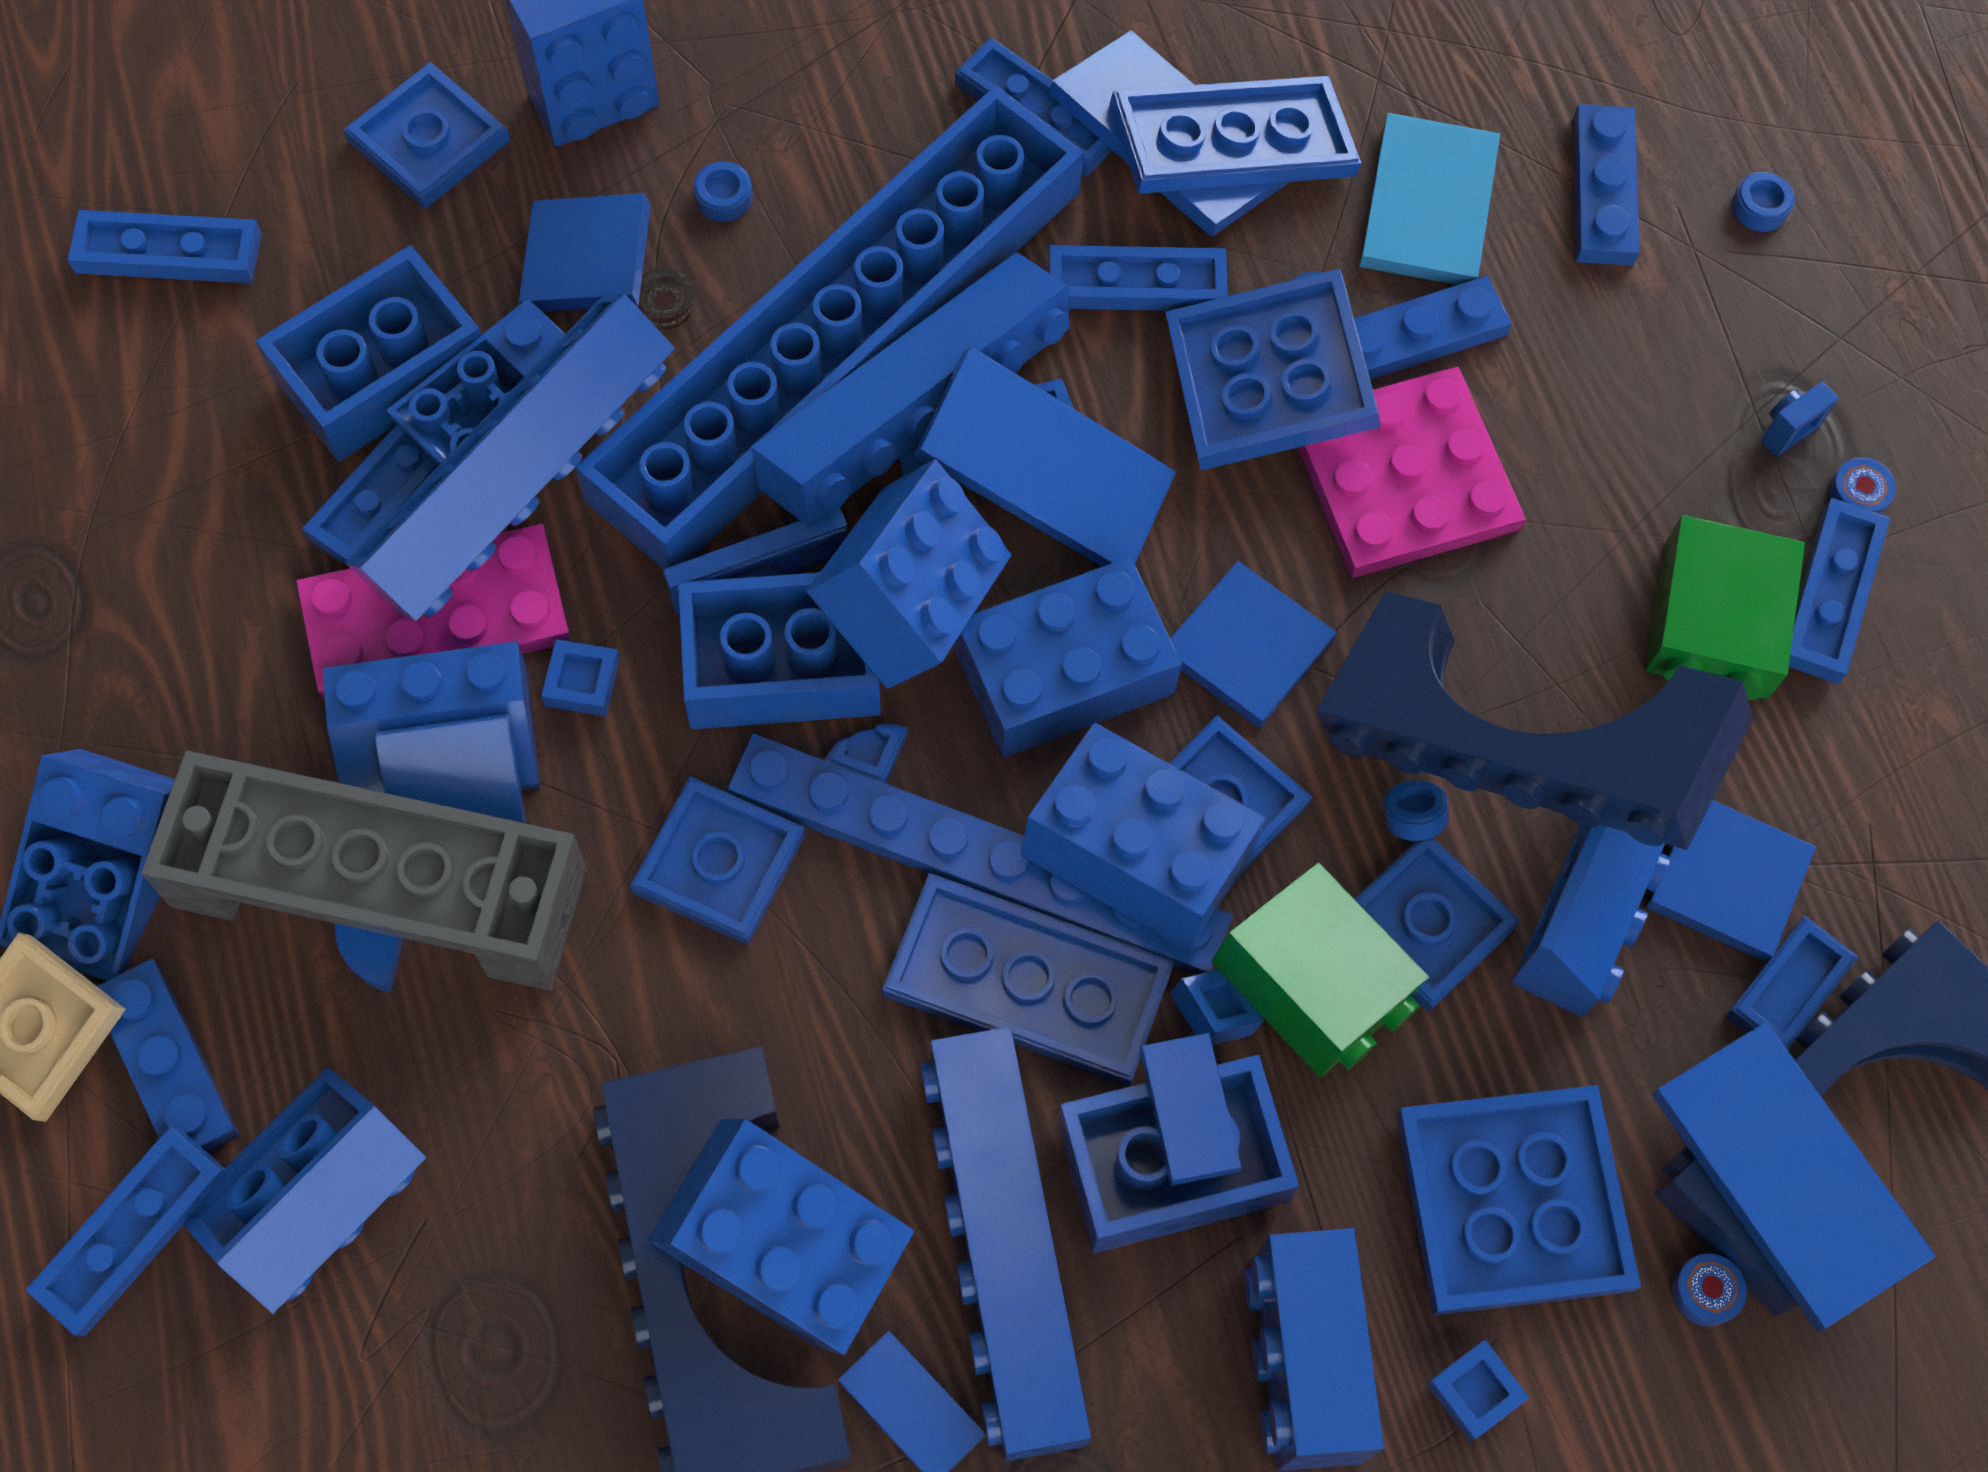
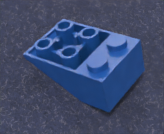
[386,299,565,465]
[0,749,175,981]

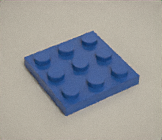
[1165,269,1381,470]
[1396,1085,1641,1316]

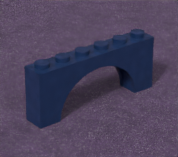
[1316,591,1753,850]
[1655,920,1988,1316]
[593,1046,853,1472]

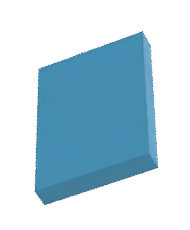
[1359,113,1500,285]

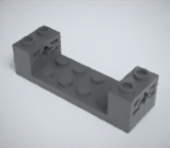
[141,750,587,991]

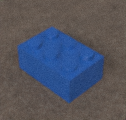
[505,0,660,147]
[255,245,481,463]
[806,459,1012,689]
[955,557,1182,759]
[678,572,881,730]
[1020,722,1266,952]
[1057,1055,1299,1254]
[647,1119,915,1355]
[1243,1228,1384,1471]

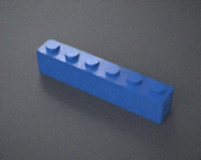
[751,252,1069,527]
[345,293,675,621]
[920,1026,1091,1462]

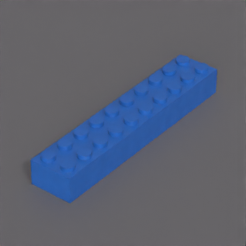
[575,85,1084,569]

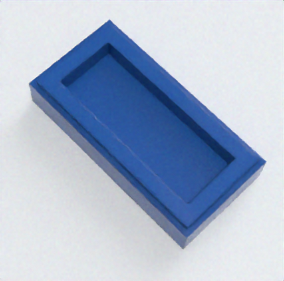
[1725,916,1859,1050]
[1140,1033,1241,1186]
[838,1331,986,1472]

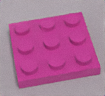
[1298,366,1526,578]

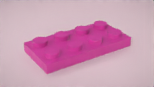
[296,523,571,701]

